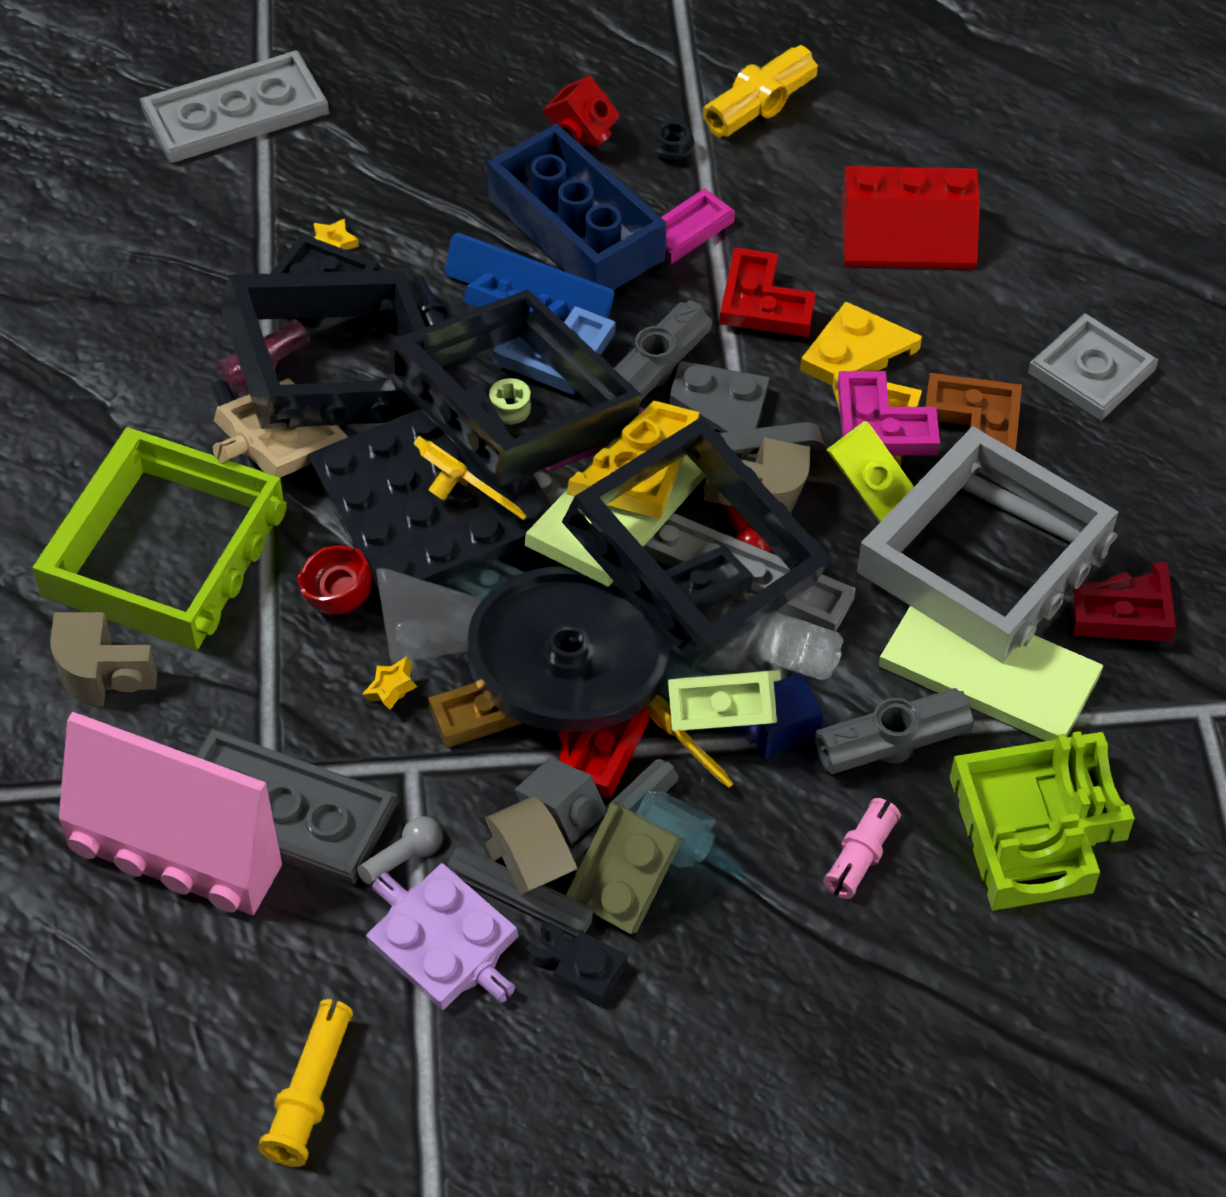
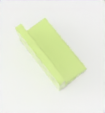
[668,670,781,731]

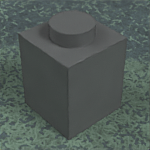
[514,757,607,846]

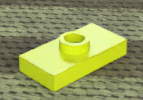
[827,421,914,523]

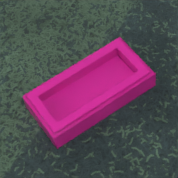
[661,188,735,264]

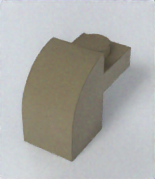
[704,437,810,513]
[50,612,157,706]
[485,796,578,895]

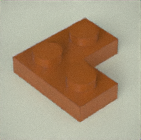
[925,373,1022,451]

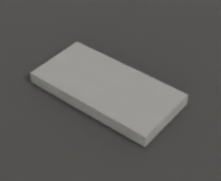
[140,50,329,164]

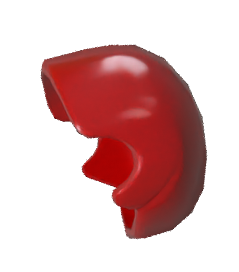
[297,545,373,616]

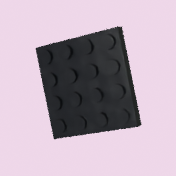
[308,384,552,607]

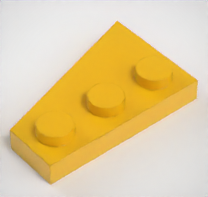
[567,401,700,519]

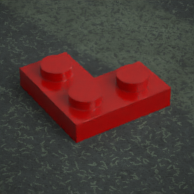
[719,247,816,337]

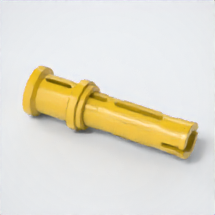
[258,999,353,1167]

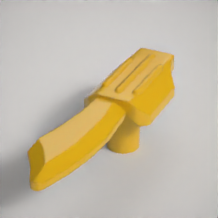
[413,436,526,520]
[647,695,733,788]

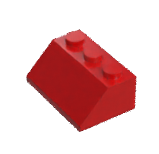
[841,166,980,269]

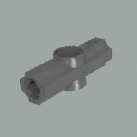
[614,300,712,401]
[815,688,974,775]

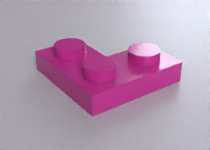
[838,371,940,456]

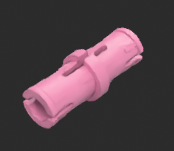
[823,798,901,899]

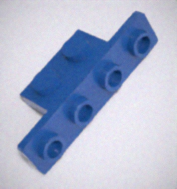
[445,233,615,320]

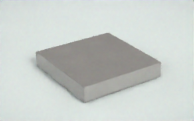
[1028,313,1158,421]

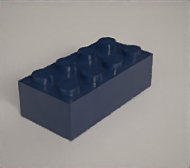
[487,124,667,290]

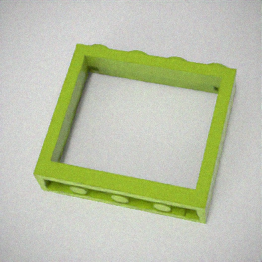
[32,427,287,651]

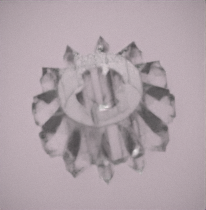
[755,612,844,680]

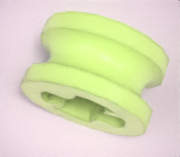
[489,378,531,425]

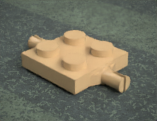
[213,378,348,477]

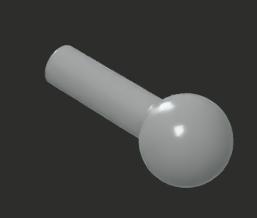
[358,816,443,884]

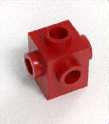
[542,75,620,148]

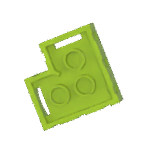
[950,731,1135,911]

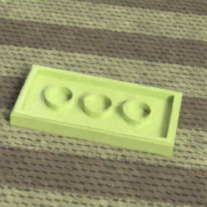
[525,437,706,587]
[879,606,1103,741]

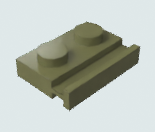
[566,802,683,934]

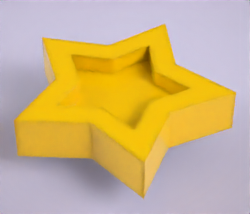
[313,219,359,250]
[362,656,417,710]

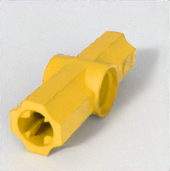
[703,45,818,138]

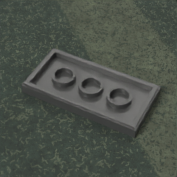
[195,728,398,887]

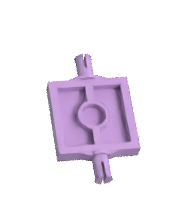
[366,863,519,1011]

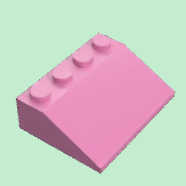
[59,712,282,916]

